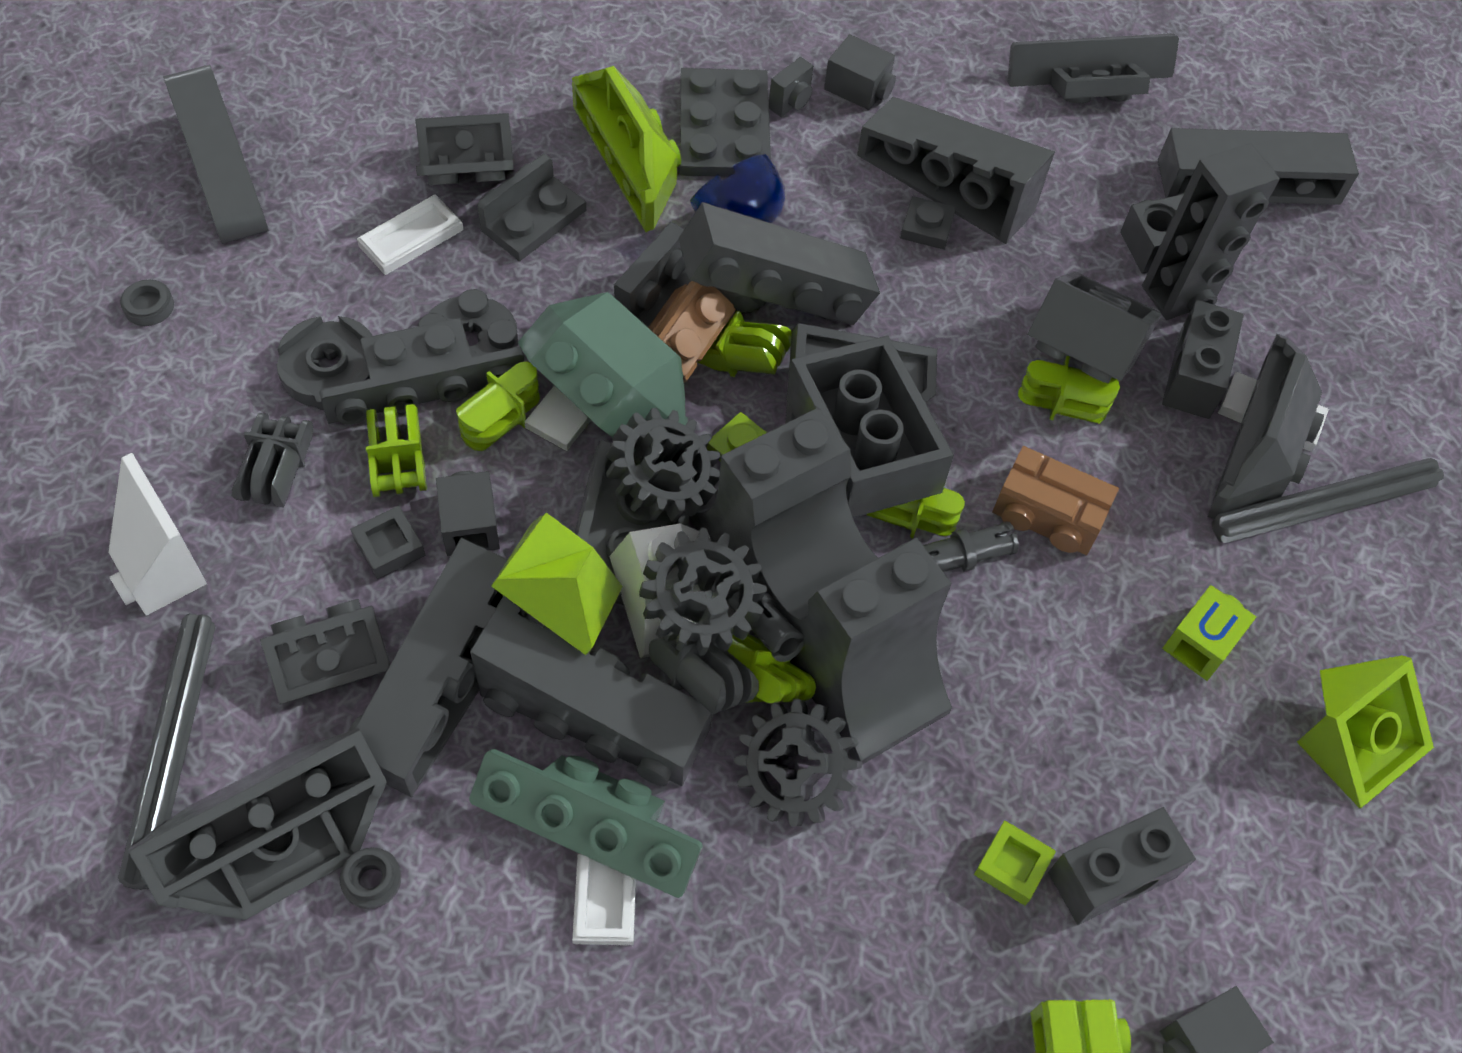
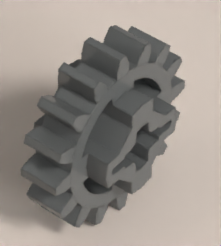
[605,408,721,522]
[639,528,767,655]
[734,699,862,826]

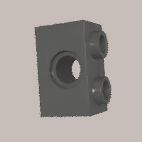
[1048,807,1196,925]

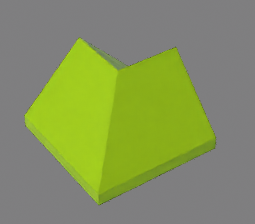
[491,513,623,655]
[1297,655,1434,808]

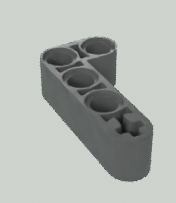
[163,64,269,244]

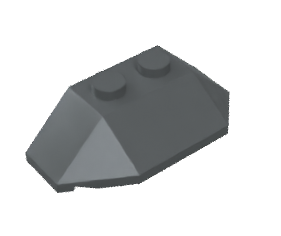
[1207,334,1324,519]
[128,728,387,920]

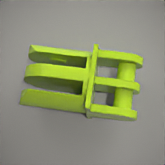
[698,311,792,378]
[1018,355,1120,424]
[456,362,540,451]
[366,404,427,497]
[866,488,965,538]
[727,634,816,704]

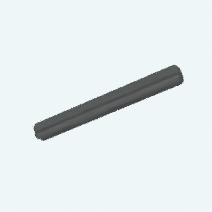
[1211,458,1444,543]
[118,614,215,890]

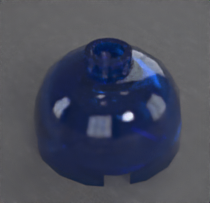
[690,154,785,223]

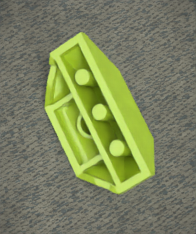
[572,66,681,232]

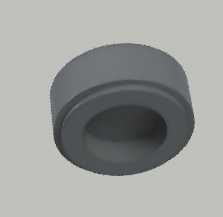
[120,280,174,326]

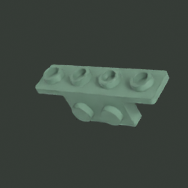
[469,749,703,898]

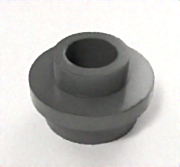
[340,847,402,909]

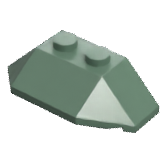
[517,292,688,451]

